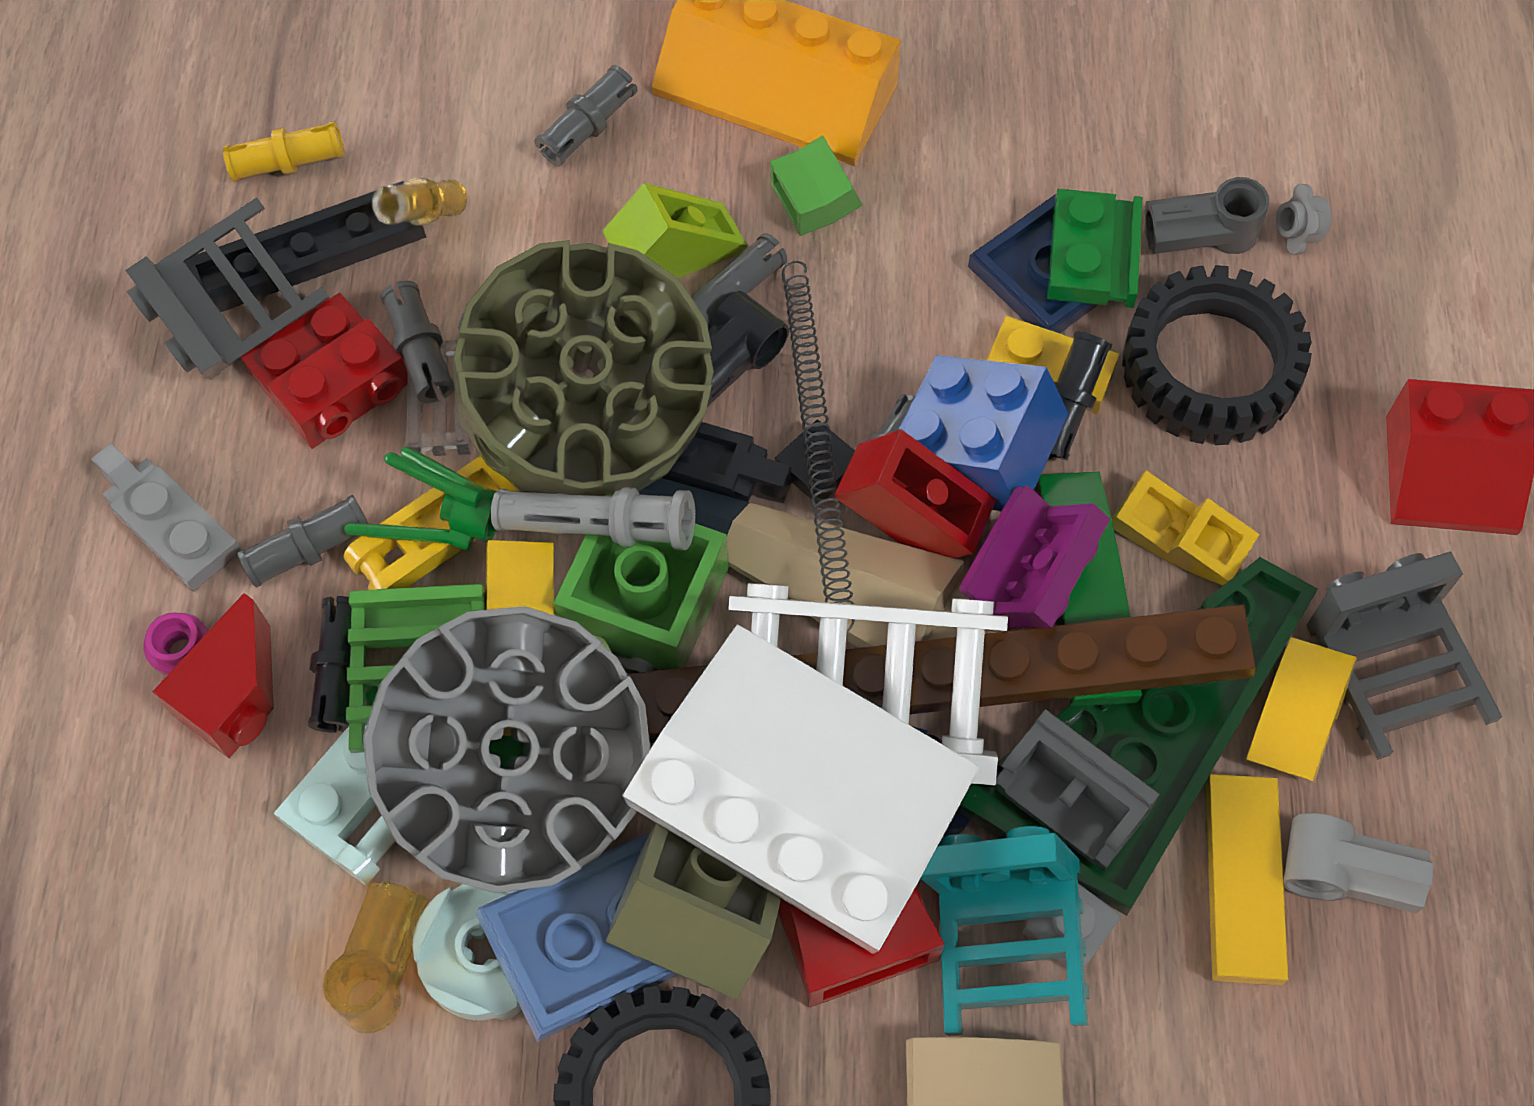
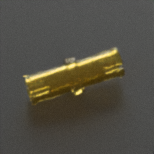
[372,177,467,225]

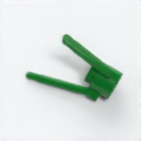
[344,446,497,551]

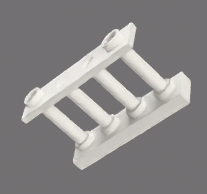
[729,583,1008,785]

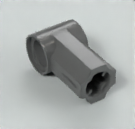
[1144,177,1269,254]

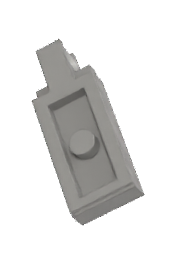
[91,443,242,592]

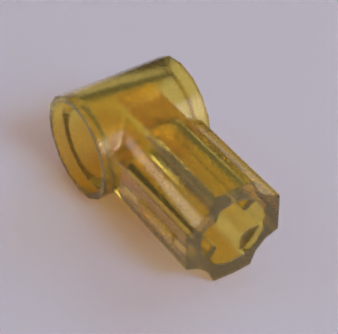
[323,881,429,1033]

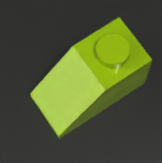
[602,183,748,279]

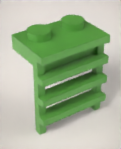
[346,584,486,753]

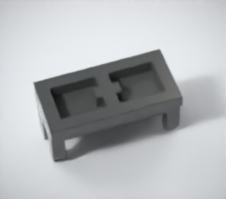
[993,709,1160,872]

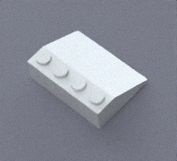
[622,624,980,954]

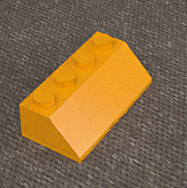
[651,0,901,166]

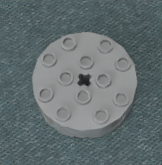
[363,606,650,893]

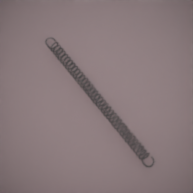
[782,261,855,633]

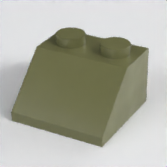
[605,821,781,1000]

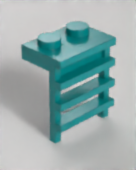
[920,826,1090,1036]

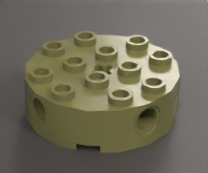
[453,240,714,496]

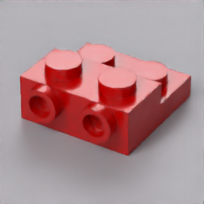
[240,292,411,449]

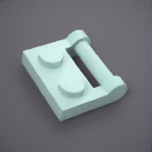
[273,726,395,886]

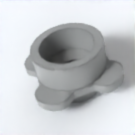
[1276,184,1331,255]

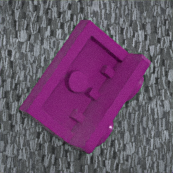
[960,486,1110,628]

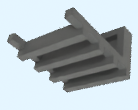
[125,197,329,380]
[1306,551,1502,760]

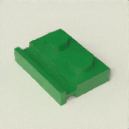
[1047,188,1143,308]

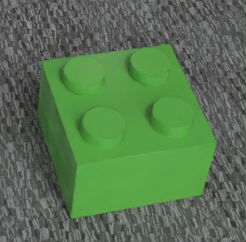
[553,493,729,670]

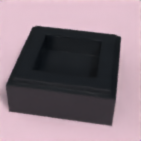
[775,419,855,506]

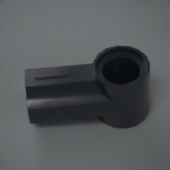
[707,291,789,407]

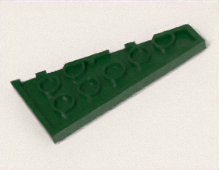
[956,557,1318,916]

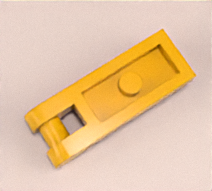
[343,455,519,590]

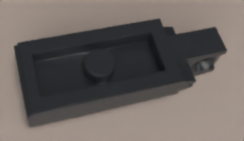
[661,422,793,503]

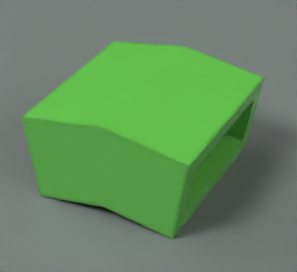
[770,135,863,236]

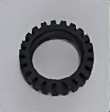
[1122,265,1312,445]
[553,986,771,1106]

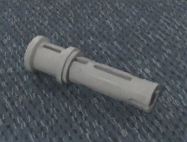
[491,487,695,550]

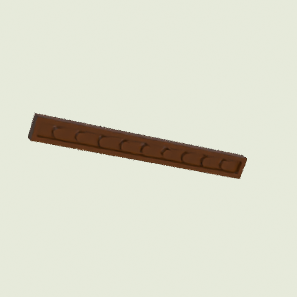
[627,604,1256,743]

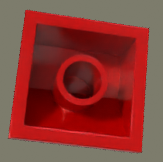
[1386,379,1534,535]

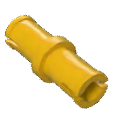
[223,121,345,182]

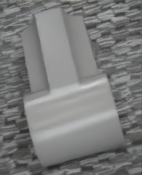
[1283,813,1434,914]

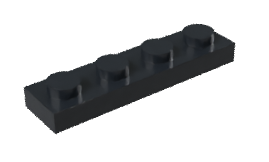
[185,181,427,312]

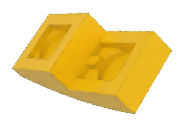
[1112,470,1260,585]
[1246,637,1357,782]

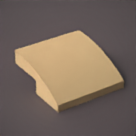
[906,1037,1064,1106]

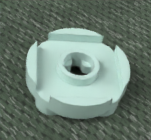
[412,884,522,1021]

